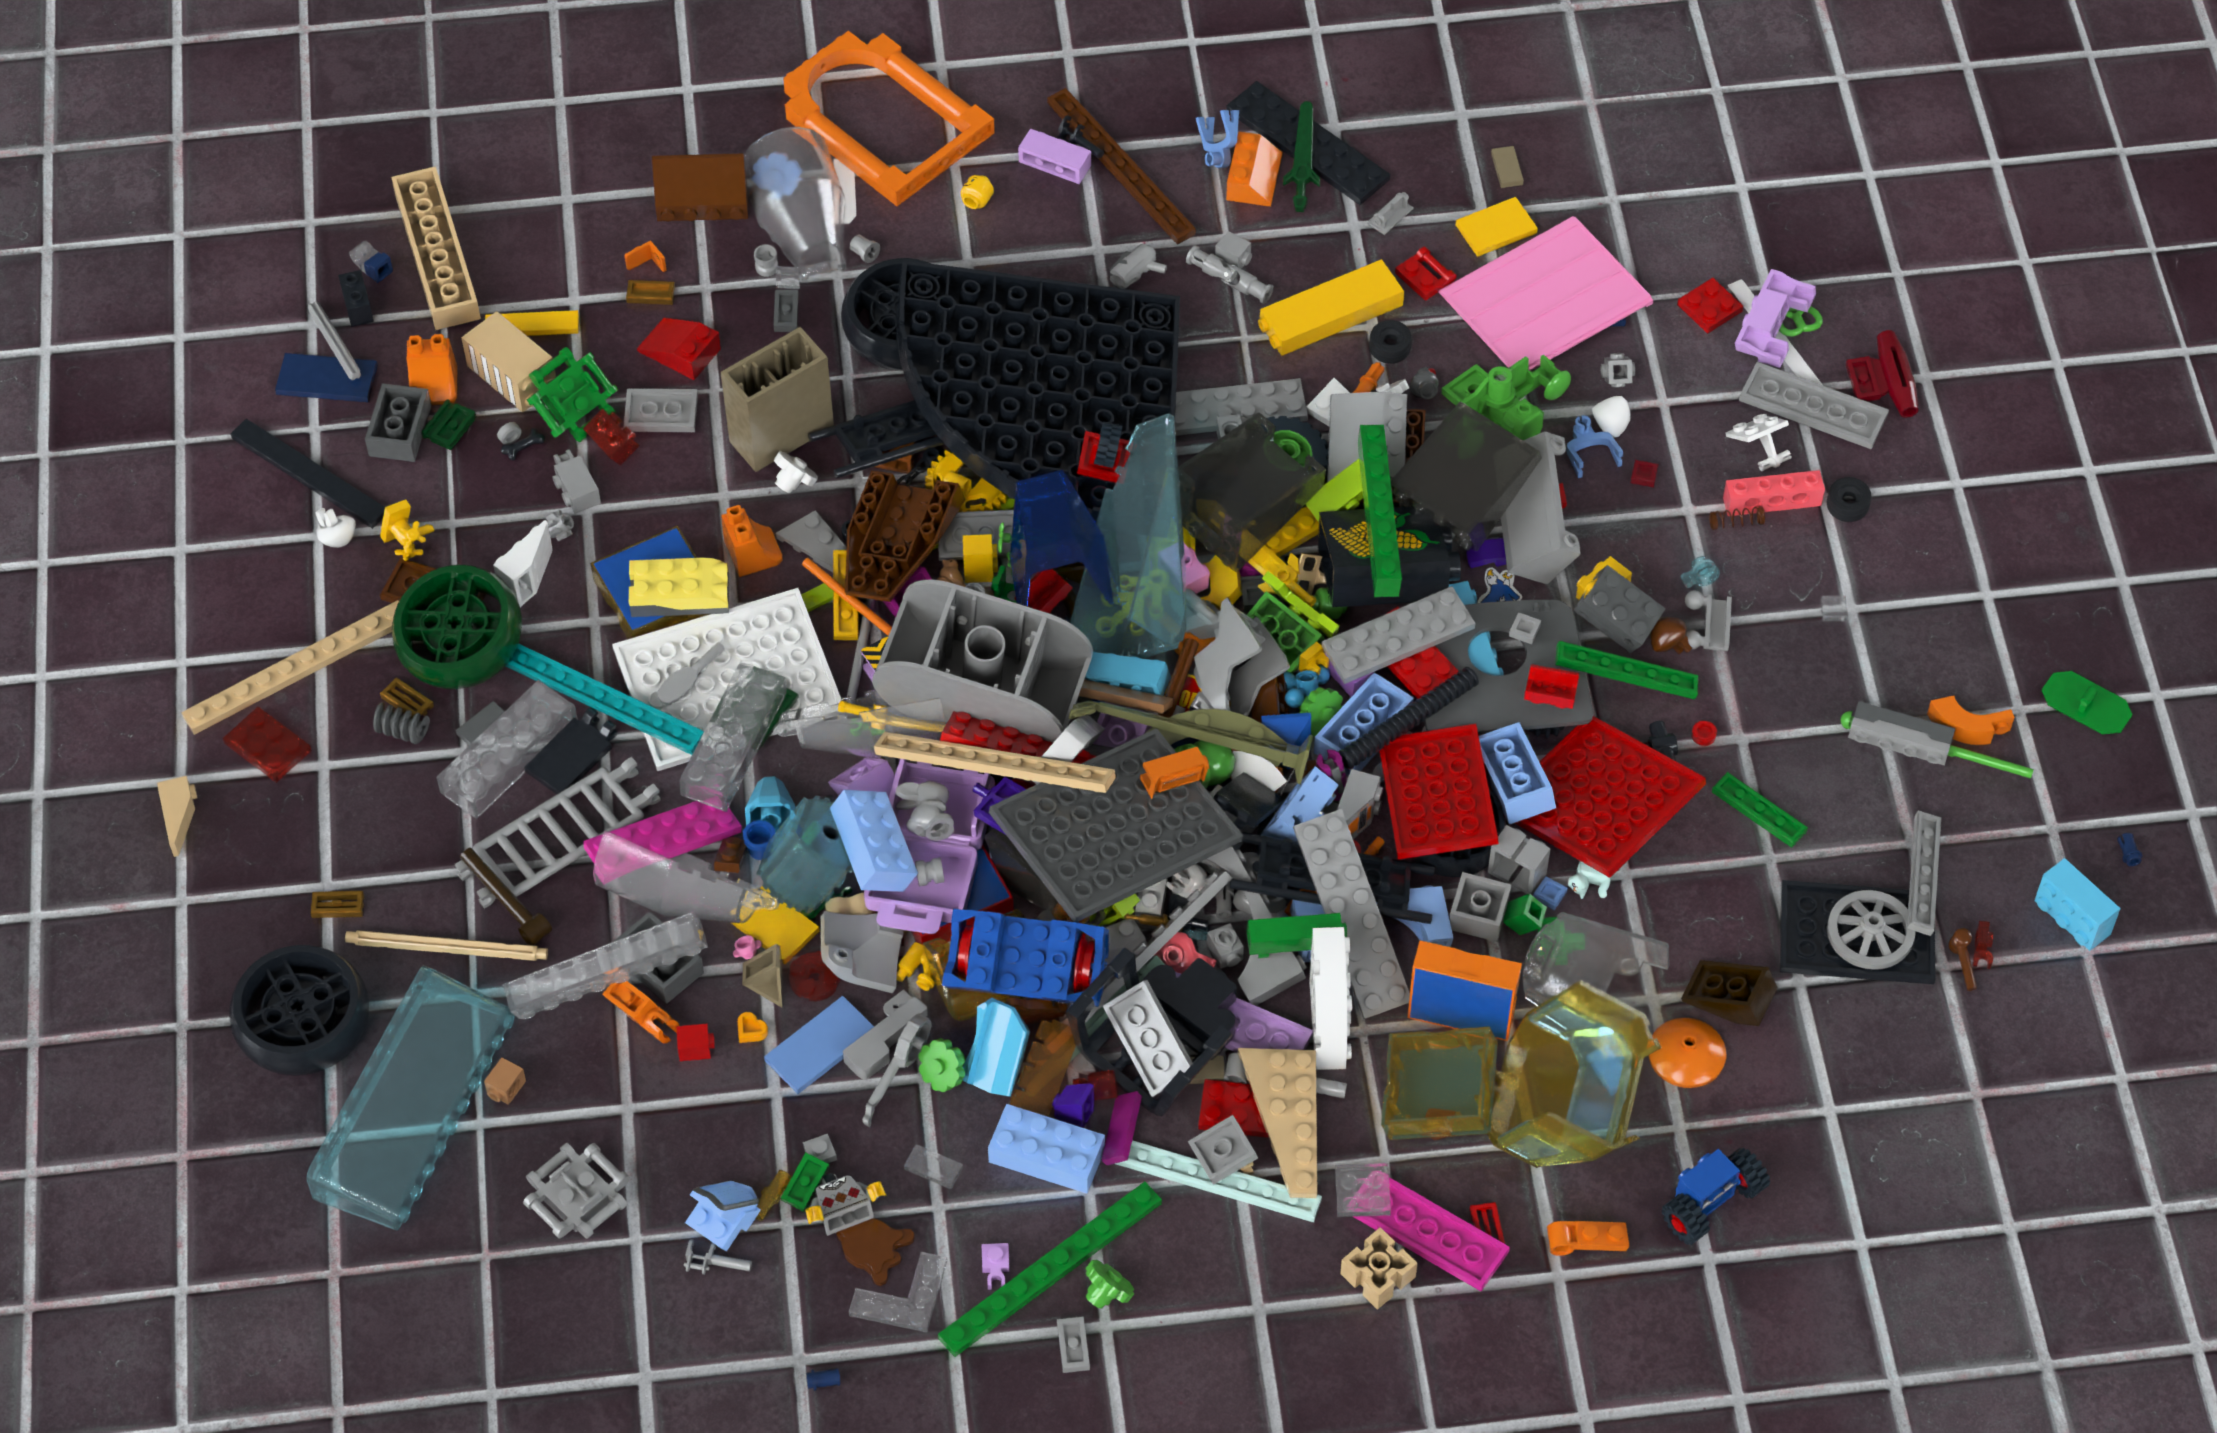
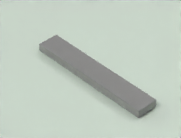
[1907,810,1941,936]

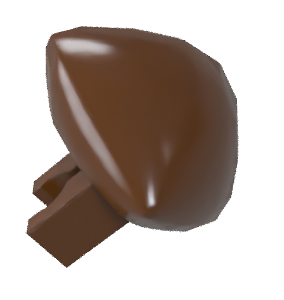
[1651,617,1693,654]

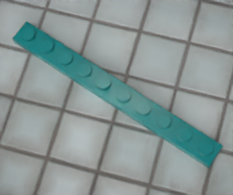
[506,644,707,756]

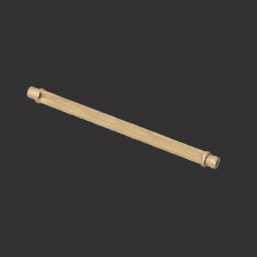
[345,930,548,961]

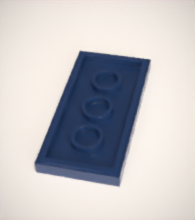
[275,353,378,402]

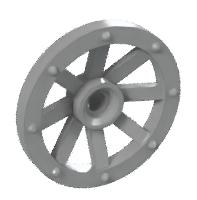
[1827,890,1916,969]

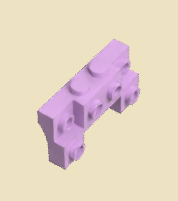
[1735,269,1816,368]

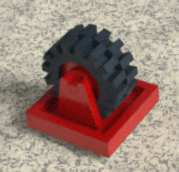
[1077,421,1132,484]

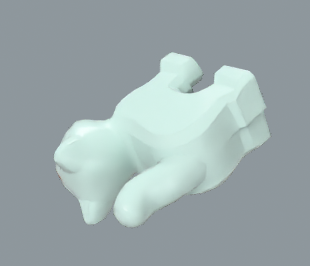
[1568,861,1611,899]

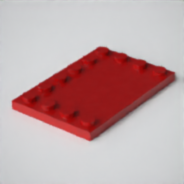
[1379,724,1499,860]

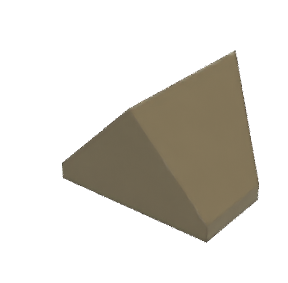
[742,944,783,1008]

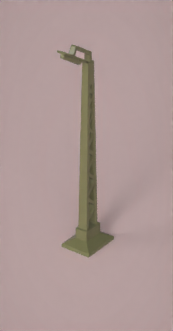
[1068,701,1313,785]

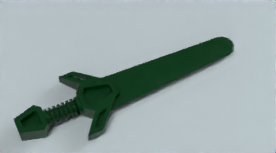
[1283,101,1320,212]

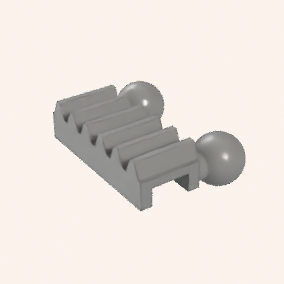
[1685,590,1732,651]

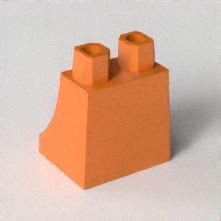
[407,334,458,405]
[721,505,783,577]

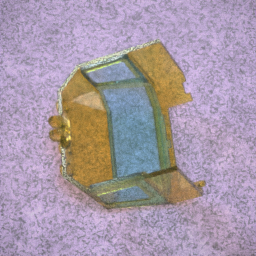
[1483,980,1661,1168]

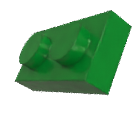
[781,1153,829,1212]

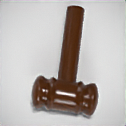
[1948,928,1977,991]

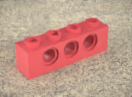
[1723,470,1825,516]

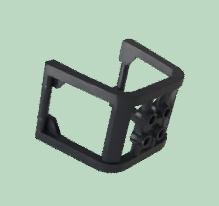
[1066,948,1232,1117]

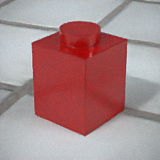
[676,1024,715,1061]

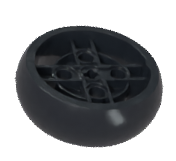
[841,258,931,371]
[229,945,369,1076]

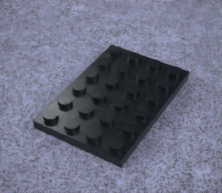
[1780,880,1936,984]

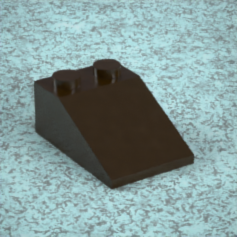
[1681,960,1778,1026]

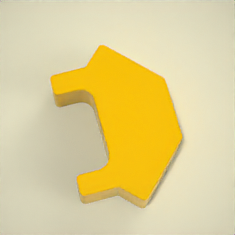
[1200,555,1242,611]

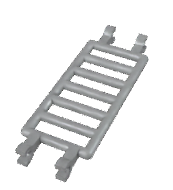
[455,757,661,909]

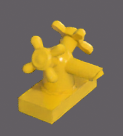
[380,499,435,561]

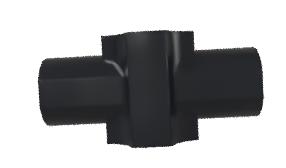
[1648,721,1678,761]

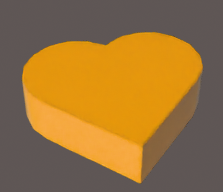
[737,1012,768,1043]

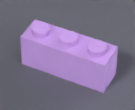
[1018,129,1091,184]

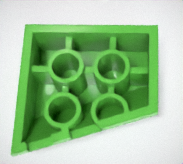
[1247,591,1325,673]

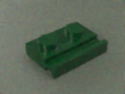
[421,399,477,450]

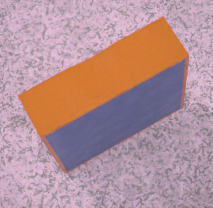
[1407,940,1522,1041]

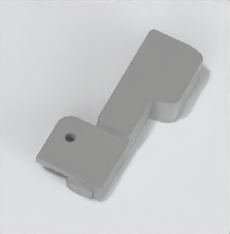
[843,989,928,1080]

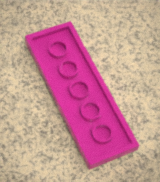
[584,793,742,881]
[1346,1169,1510,1292]

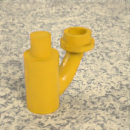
[896,942,935,991]

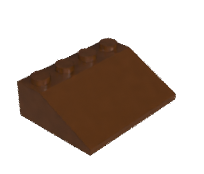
[652,153,749,222]

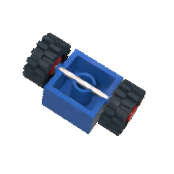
[1662,1147,1770,1245]

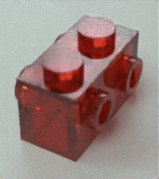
[583,408,640,465]

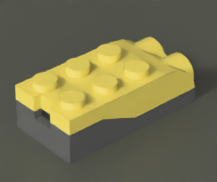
[629,558,729,617]

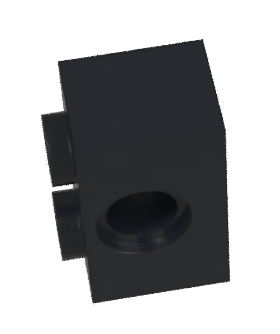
[338,270,374,327]

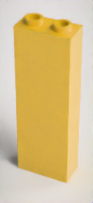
[1258,259,1404,356]

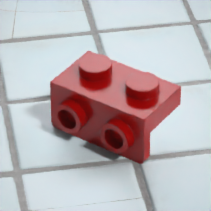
[1014,564,1072,614]
[1524,664,1579,709]

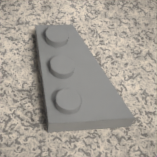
[776,510,847,572]

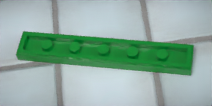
[1555,641,1698,700]

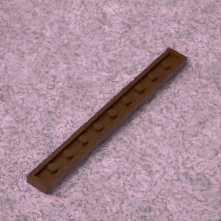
[1047,88,1196,245]

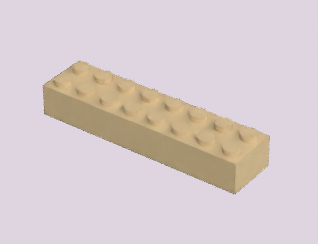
[391,166,481,330]

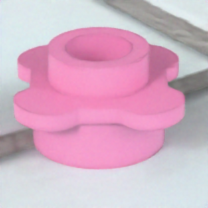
[733,935,762,959]

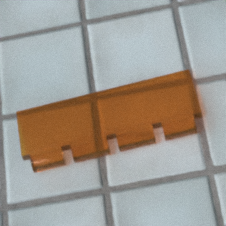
[1009,1019,1076,1117]

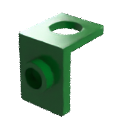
[991,565,1024,604]

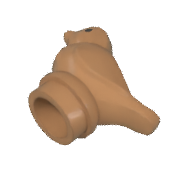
[936,559,966,587]

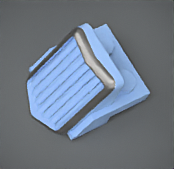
[685,1181,761,1251]

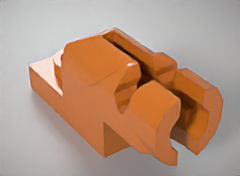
[602,975,679,1043]

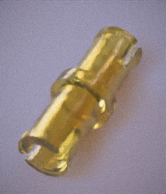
[755,1170,792,1221]

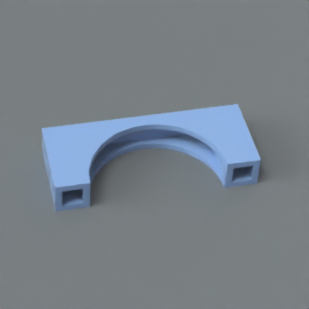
[1290,885,1453,962]

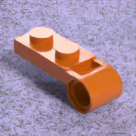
[1547,1221,1629,1256]

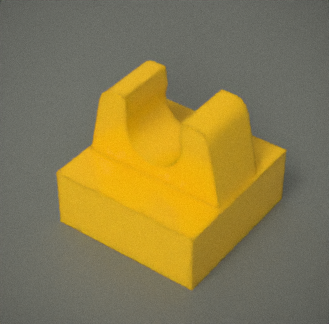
[1299,641,1329,675]

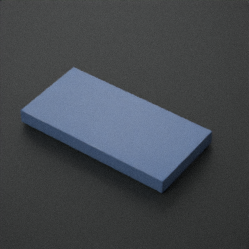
[764,996,874,1094]

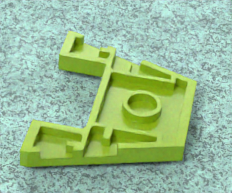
[1262,571,1339,638]

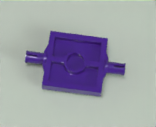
[972,777,1026,835]

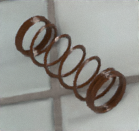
[1710,506,1765,530]

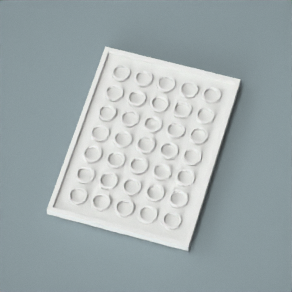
[612,588,845,771]

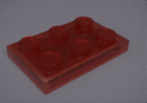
[223,707,312,783]

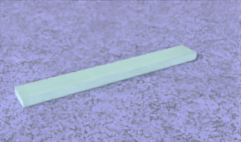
[1115,1140,1322,1222]

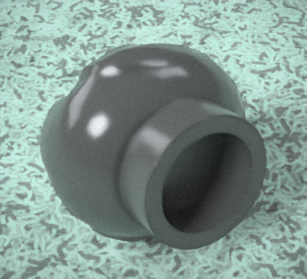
[1409,367,1439,399]

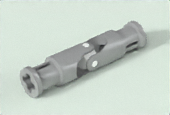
[1186,245,1274,304]

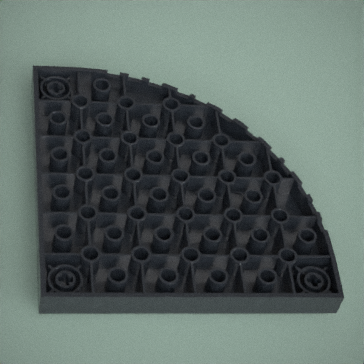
[896,260,1180,538]

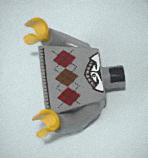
[805,1173,886,1236]

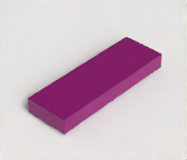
[1101,1091,1142,1165]

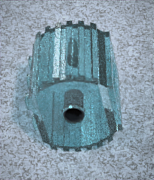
[756,796,854,914]

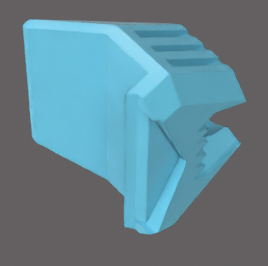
[962,998,1030,1097]

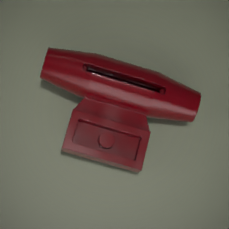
[1846,330,1919,418]

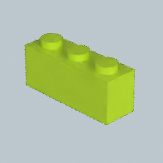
[1304,459,1363,522]

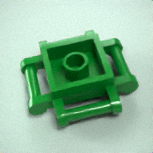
[527,347,619,442]

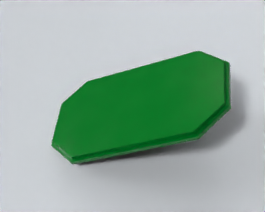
[2041,671,2133,735]

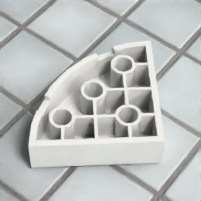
[1309,927,1352,1070]

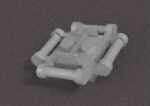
[523,1143,630,1239]

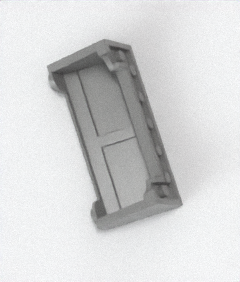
[1493,432,1581,585]

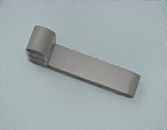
[1033,715,1105,785]

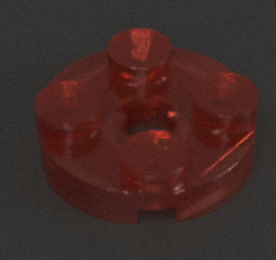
[789,951,840,1002]

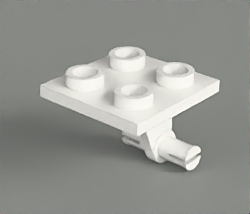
[1726,414,1791,471]

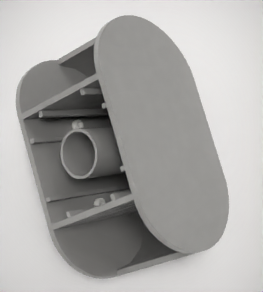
[872,580,1093,743]

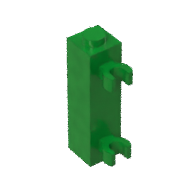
[1246,913,1347,959]

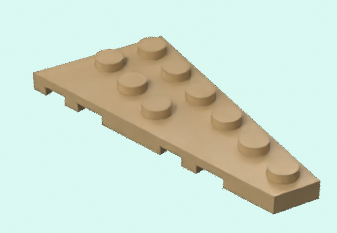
[1237,1048,1317,1198]

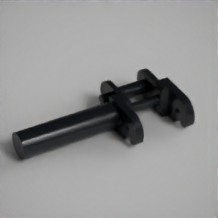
[1057,115,1104,158]

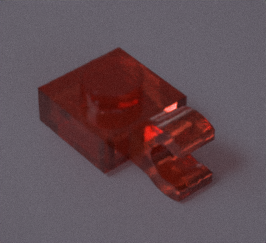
[1972,921,1994,969]
[1073,1070,1119,1100]

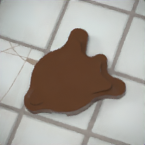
[1005,998,1068,1024]
[836,1218,914,1286]

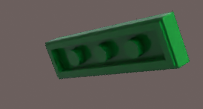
[1712,772,1808,848]

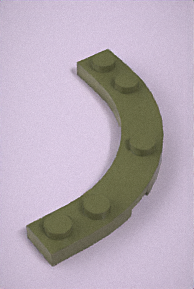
[1144,709,1288,767]

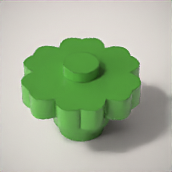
[1299,687,1343,736]
[918,1038,966,1092]
[1085,1260,1134,1309]

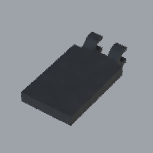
[524,707,618,794]
[1213,772,1284,830]

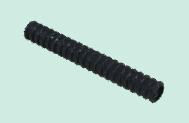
[1338,667,1479,770]

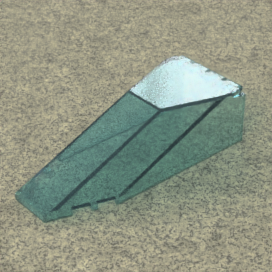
[1070,413,1186,659]

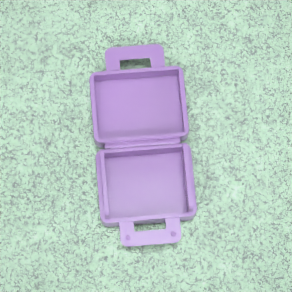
[864,759,995,934]

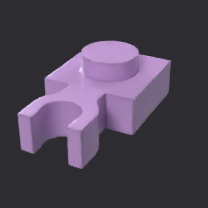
[982,1243,1009,1290]

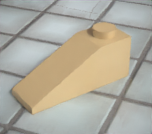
[157,776,198,857]

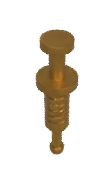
[1124,913,1183,932]

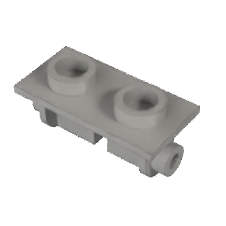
[1367,192,1414,235]

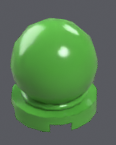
[1175,740,1235,789]

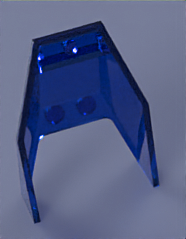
[1010,470,1120,607]

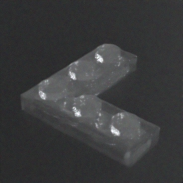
[849,1252,947,1333]

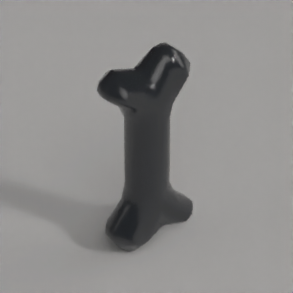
[501,428,545,461]

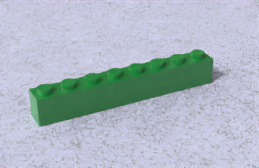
[1357,425,1402,597]

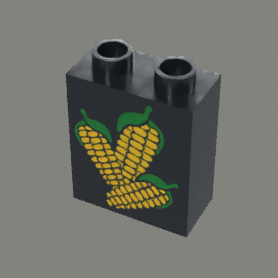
[1317,505,1461,607]

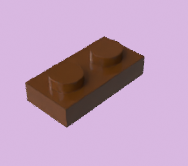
[714,837,748,873]

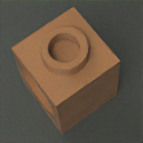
[484,1058,526,1105]

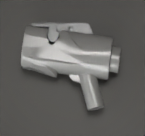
[1110,244,1167,289]

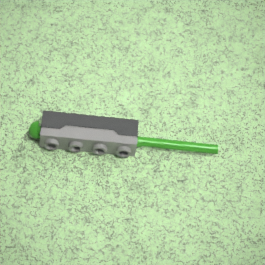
[1841,701,2034,779]

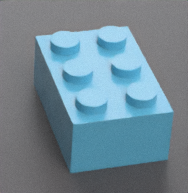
[2035,858,2121,951]

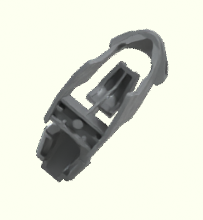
[1168,588,1290,717]

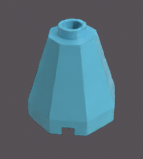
[745,776,797,838]

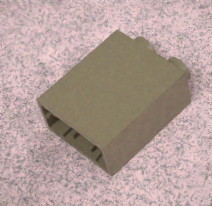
[721,327,834,472]

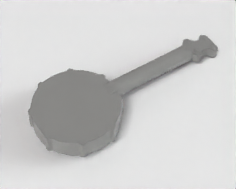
[862,1013,932,1127]

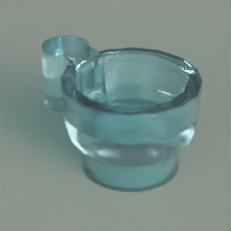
[1681,556,1720,588]

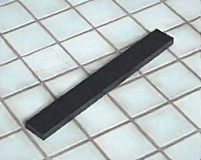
[230,419,385,529]

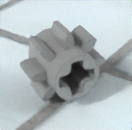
[545,509,574,541]

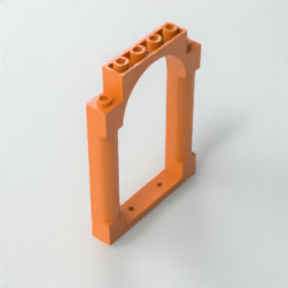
[783,31,995,206]

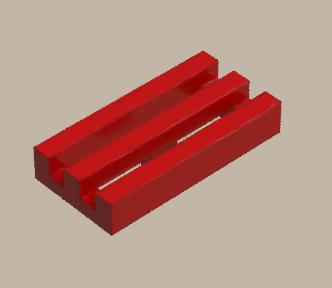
[1469,1202,1505,1244]

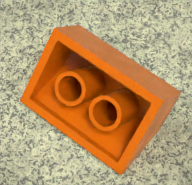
[1226,131,1283,207]

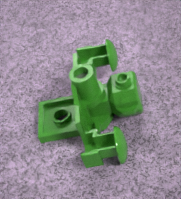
[1439,355,1571,461]

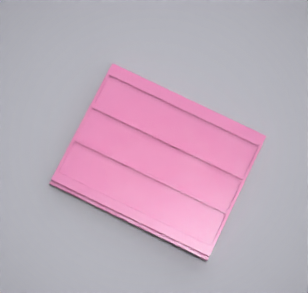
[1439,216,1653,371]

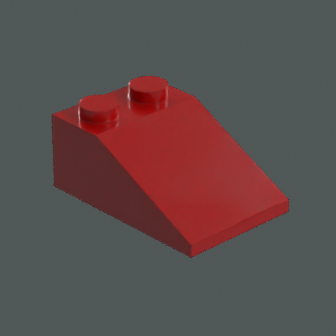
[637,318,721,380]

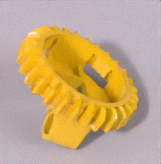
[925,450,1008,512]

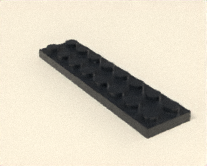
[1226,81,1390,205]

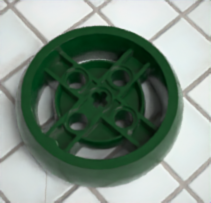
[392,565,522,689]

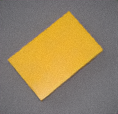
[1455,197,1538,257]
[729,885,820,964]

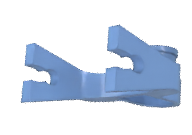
[1196,110,1239,168]
[1566,415,1623,478]

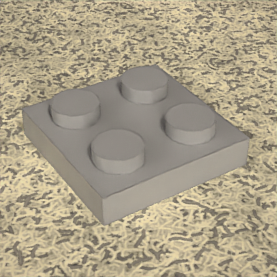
[1188,1115,1258,1185]

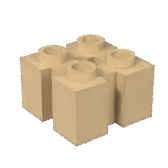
[1340,1228,1417,1310]

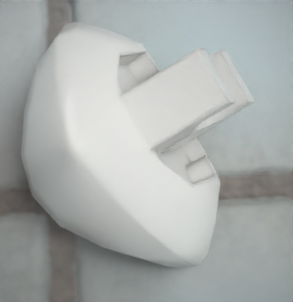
[1592,396,1631,438]
[315,508,356,548]
[1166,864,1208,898]

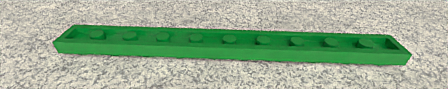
[938,1181,1162,1357]

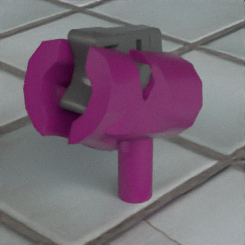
[1316,750,1347,801]

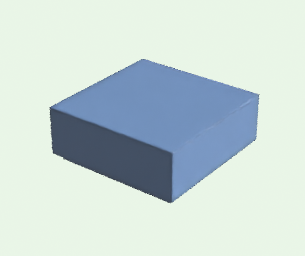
[1533,876,1568,910]

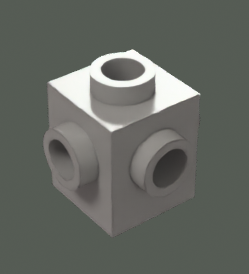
[1600,353,1635,387]

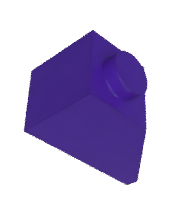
[1052,1083,1094,1128]

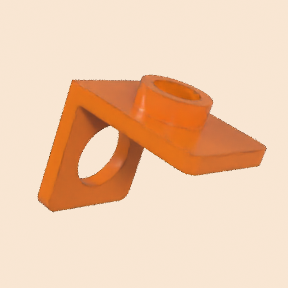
[625,240,667,272]

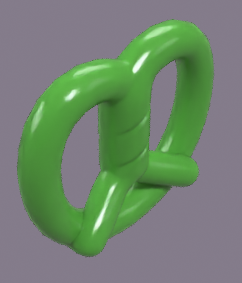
[1779,306,1823,337]

